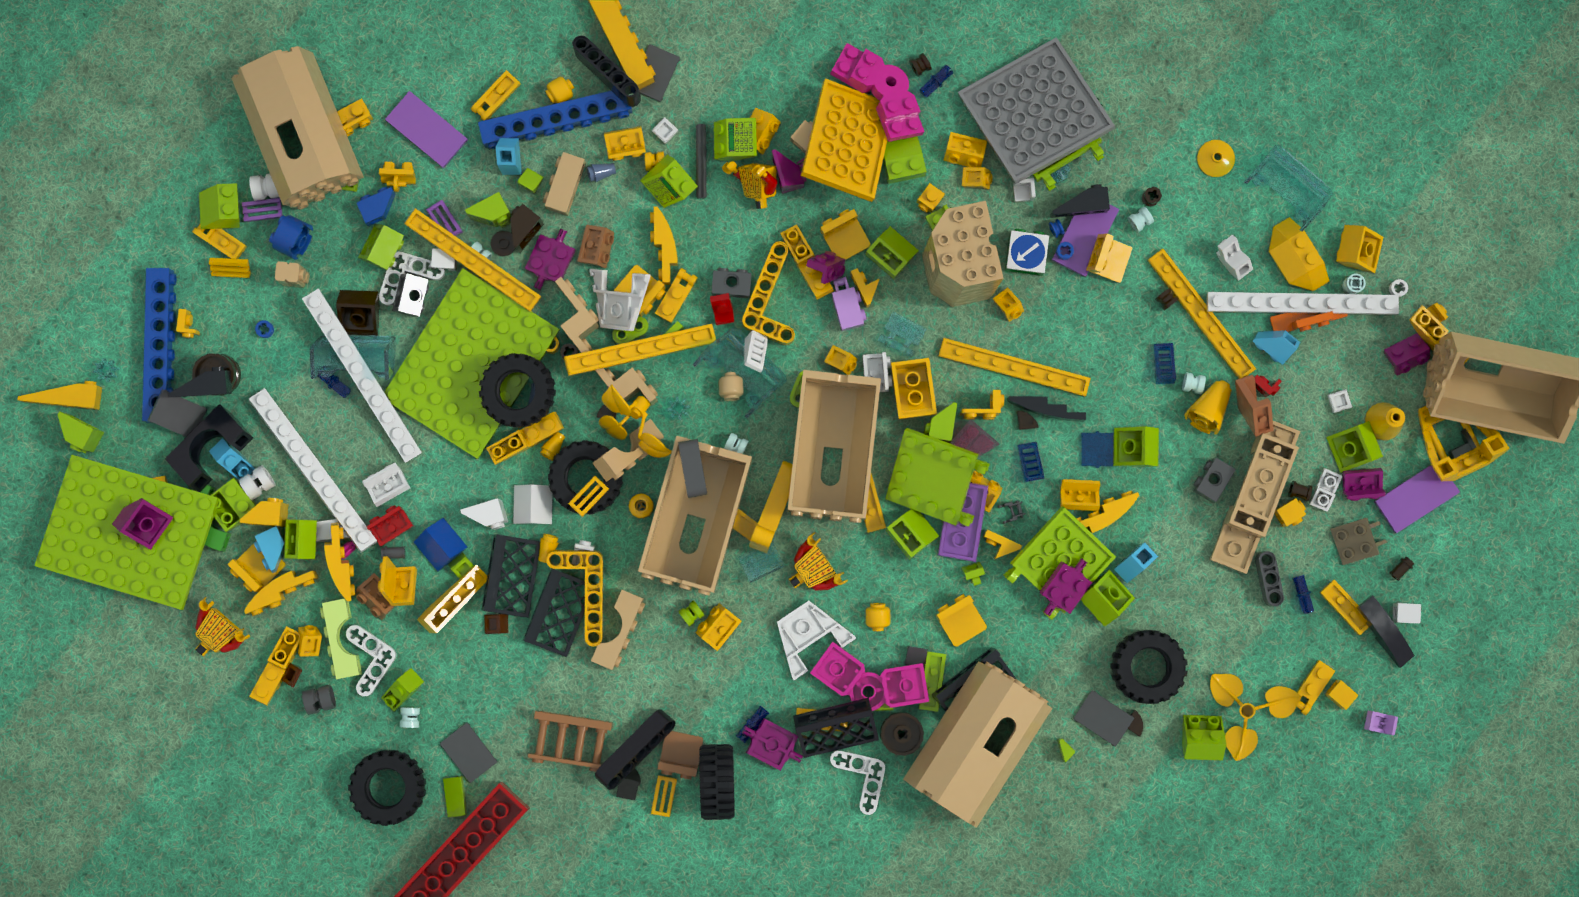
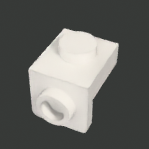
[572,540,595,565]

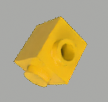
[1274,498,1306,527]

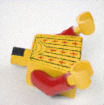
[722,161,778,209]
[789,532,848,591]
[195,597,250,656]

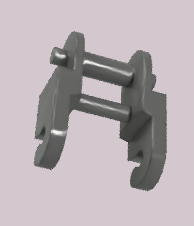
[998,500,1026,524]

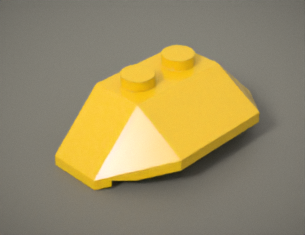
[1268,217,1330,291]

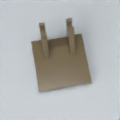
[1330,518,1387,565]

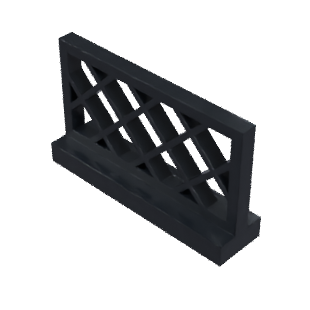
[481,534,540,618]
[523,568,592,657]
[932,647,1016,712]
[793,698,879,758]

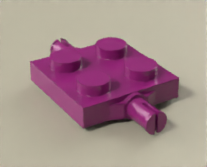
[525,228,576,291]
[1039,558,1092,616]
[742,718,803,771]

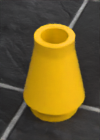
[540,432,565,461]
[538,533,559,563]

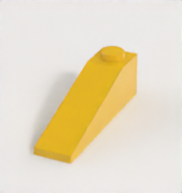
[17,381,102,410]
[417,565,487,633]

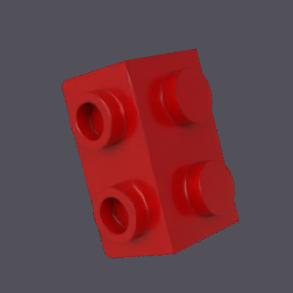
[366,505,414,547]

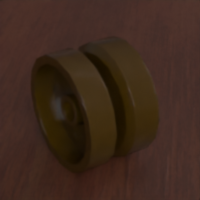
[192,353,241,396]
[880,712,924,756]

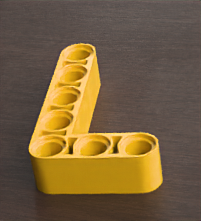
[742,241,795,345]
[749,460,793,554]
[546,550,603,647]

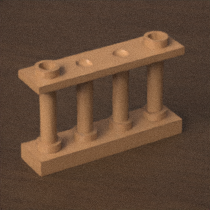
[528,710,613,772]

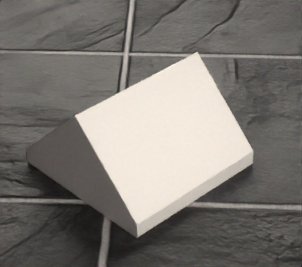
[513,484,553,524]

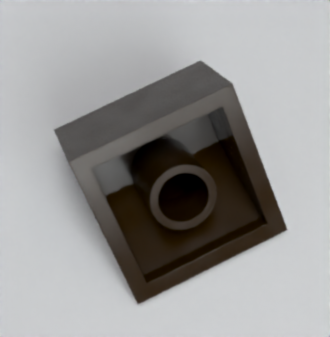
[510,203,544,253]
[336,290,380,336]

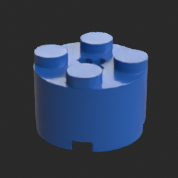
[269,215,313,260]

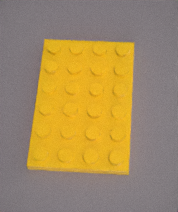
[801,78,887,202]

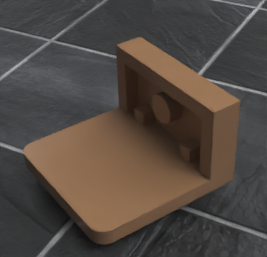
[657,731,703,780]

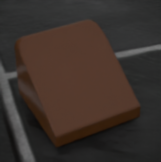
[484,614,509,634]
[282,663,302,688]

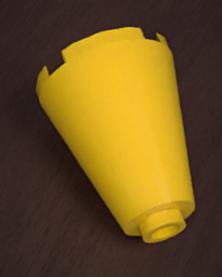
[1184,380,1232,435]
[1365,402,1405,440]

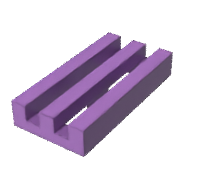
[242,198,283,222]
[426,200,463,236]

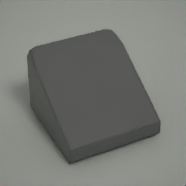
[905,646,928,667]

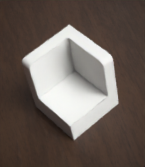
[1013,178,1036,202]
[431,248,457,271]
[1392,603,1421,624]

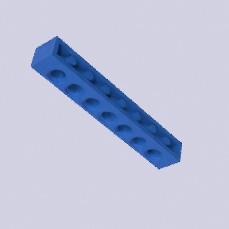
[478,91,633,149]
[142,268,177,423]

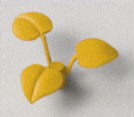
[599,385,672,458]
[1210,674,1301,761]

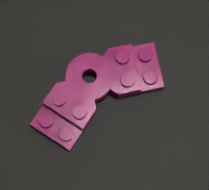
[830,43,925,142]
[810,642,929,711]

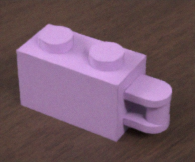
[831,277,867,332]

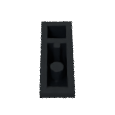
[1050,184,1110,218]
[169,367,232,397]

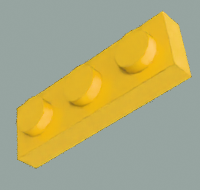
[1319,580,1369,635]

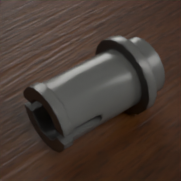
[381,546,405,559]

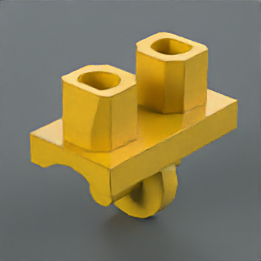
[379,161,416,192]

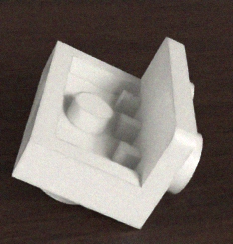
[863,352,892,392]
[362,463,410,507]

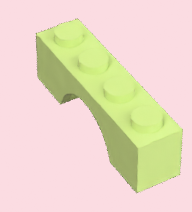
[320,598,362,679]

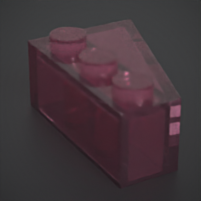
[950,419,1000,457]

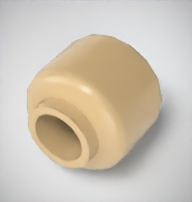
[718,372,744,401]

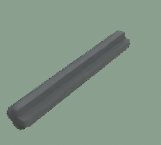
[696,124,707,199]

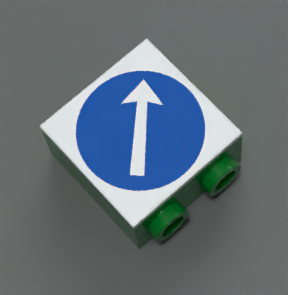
[1005,229,1049,276]

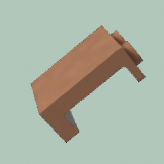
[1235,375,1274,437]

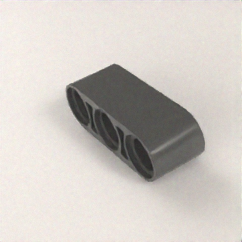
[678,439,707,498]
[1255,551,1284,606]

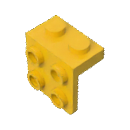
[820,209,870,260]
[614,265,666,317]
[960,390,1004,420]
[227,540,286,592]
[378,556,417,606]
[935,594,987,647]

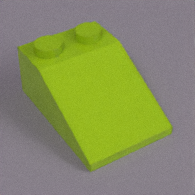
[883,136,927,184]

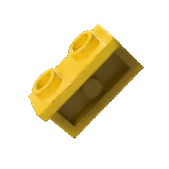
[750,108,781,154]
[604,126,646,161]
[1060,479,1100,511]

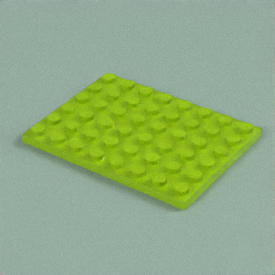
[385,268,560,459]
[34,455,220,610]

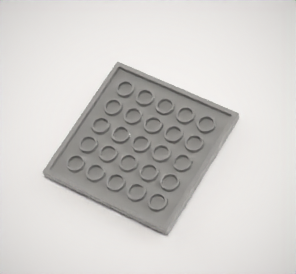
[958,37,1115,184]

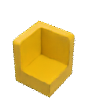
[1324,680,1358,710]

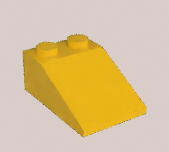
[891,358,937,419]

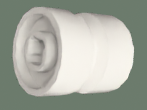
[249,173,279,201]
[239,465,276,500]

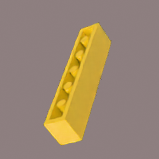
[588,0,656,90]

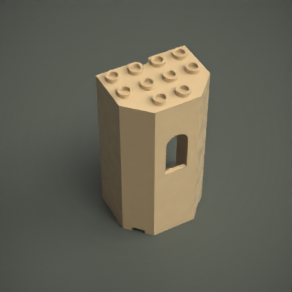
[231,46,364,210]
[922,201,1004,307]
[1423,332,1579,444]
[788,370,881,523]
[638,436,752,596]
[903,661,1052,828]

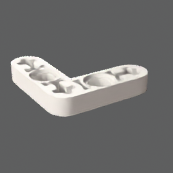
[379,252,445,306]
[346,625,397,696]
[830,750,885,815]

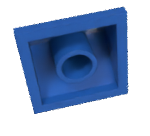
[414,518,468,572]

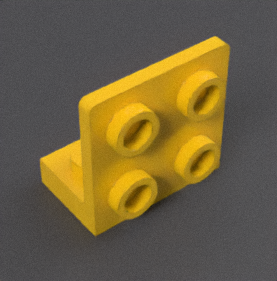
[1086,234,1132,283]

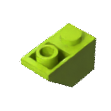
[381,668,424,712]

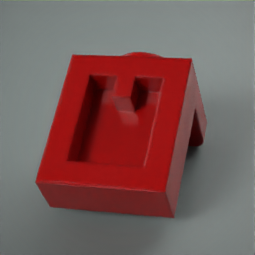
[710,293,734,325]
[1254,374,1282,397]

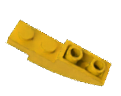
[650,207,678,285]
[780,224,834,300]
[1409,305,1469,364]
[486,411,564,465]
[1076,490,1139,533]
[324,522,355,602]
[244,571,319,616]
[249,626,300,706]

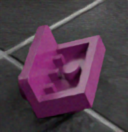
[806,251,846,284]
[1384,333,1430,376]
[1343,468,1386,501]

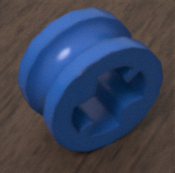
[1048,219,1065,238]
[1056,242,1074,260]
[255,320,274,338]

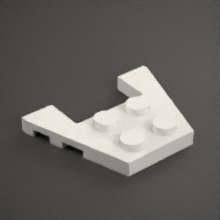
[590,269,650,331]
[777,601,856,680]

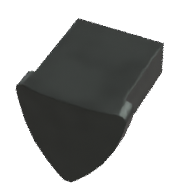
[1448,429,1476,459]
[616,768,641,800]

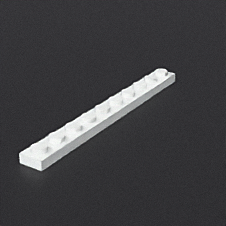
[302,288,422,463]
[1207,292,1399,315]
[249,388,377,553]

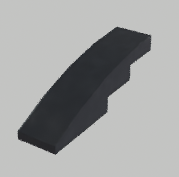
[1007,396,1086,422]
[1356,595,1415,668]

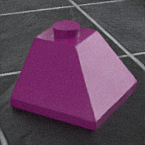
[772,149,807,194]
[112,498,174,550]

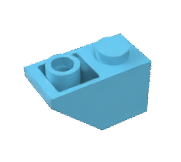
[496,138,522,175]
[1253,330,1300,365]
[209,438,255,480]
[254,526,285,573]
[1113,542,1158,583]

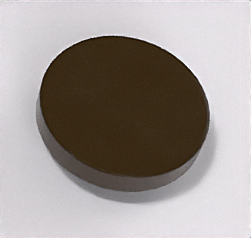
[491,231,515,256]

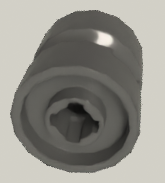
[302,684,336,715]

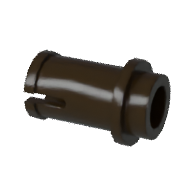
[1389,557,1414,581]

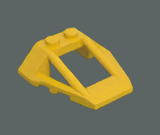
[1418,406,1509,481]

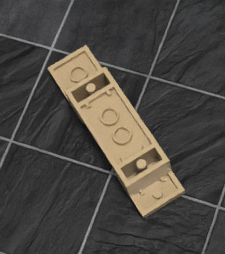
[555,277,658,406]
[1210,421,1300,574]

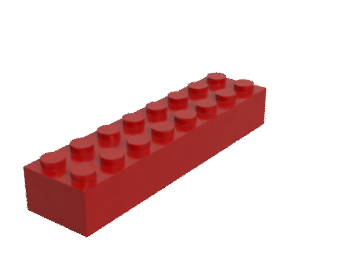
[394,782,530,897]

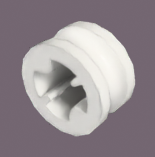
[1389,279,1408,297]

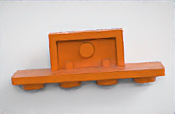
[1270,311,1348,332]

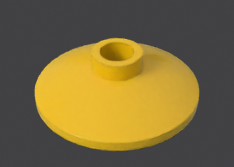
[1197,140,1235,177]

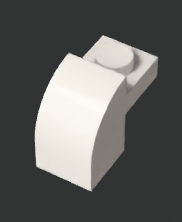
[1216,235,1253,281]

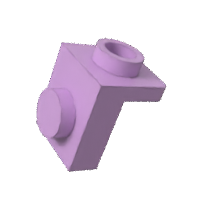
[1364,710,1398,736]

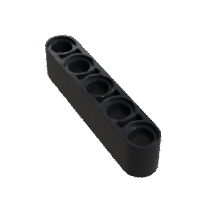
[572,35,641,107]
[595,709,676,790]

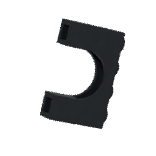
[165,404,254,492]

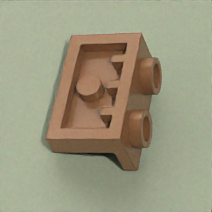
[578,225,614,268]
[355,573,395,620]

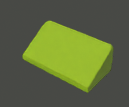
[443,776,467,817]

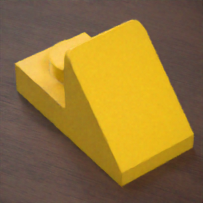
[850,268,880,308]
[983,529,1022,559]

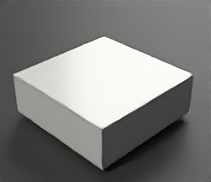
[652,117,679,145]
[1327,389,1352,413]

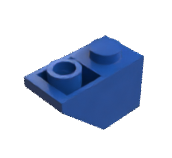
[357,187,396,226]

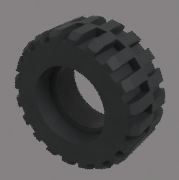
[479,353,556,428]
[548,440,623,515]
[1110,630,1188,704]
[699,744,735,820]
[348,750,426,826]

